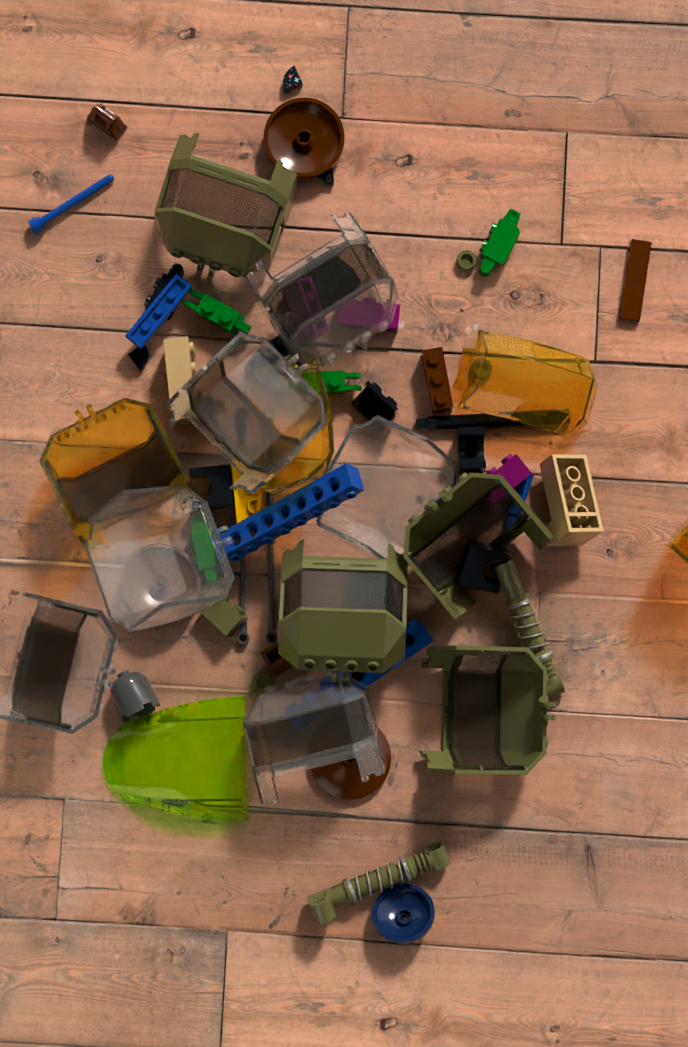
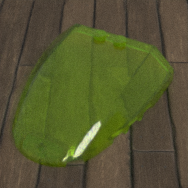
[103,696,249,821]

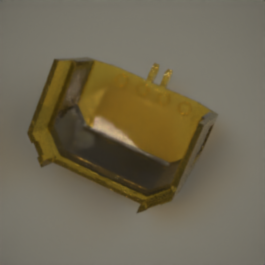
[39,398,197,549]

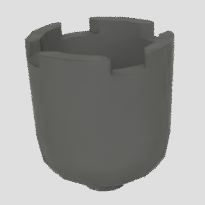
[110,670,160,723]

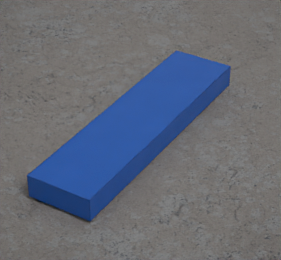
[125,273,193,350]

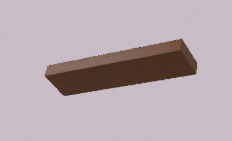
[619,239,652,322]

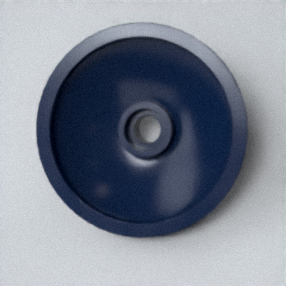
[372,884,435,944]

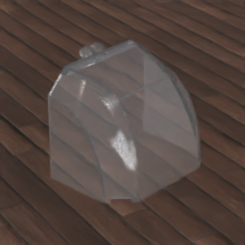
[316,415,458,566]
[84,485,235,632]

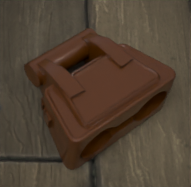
[87,104,127,140]

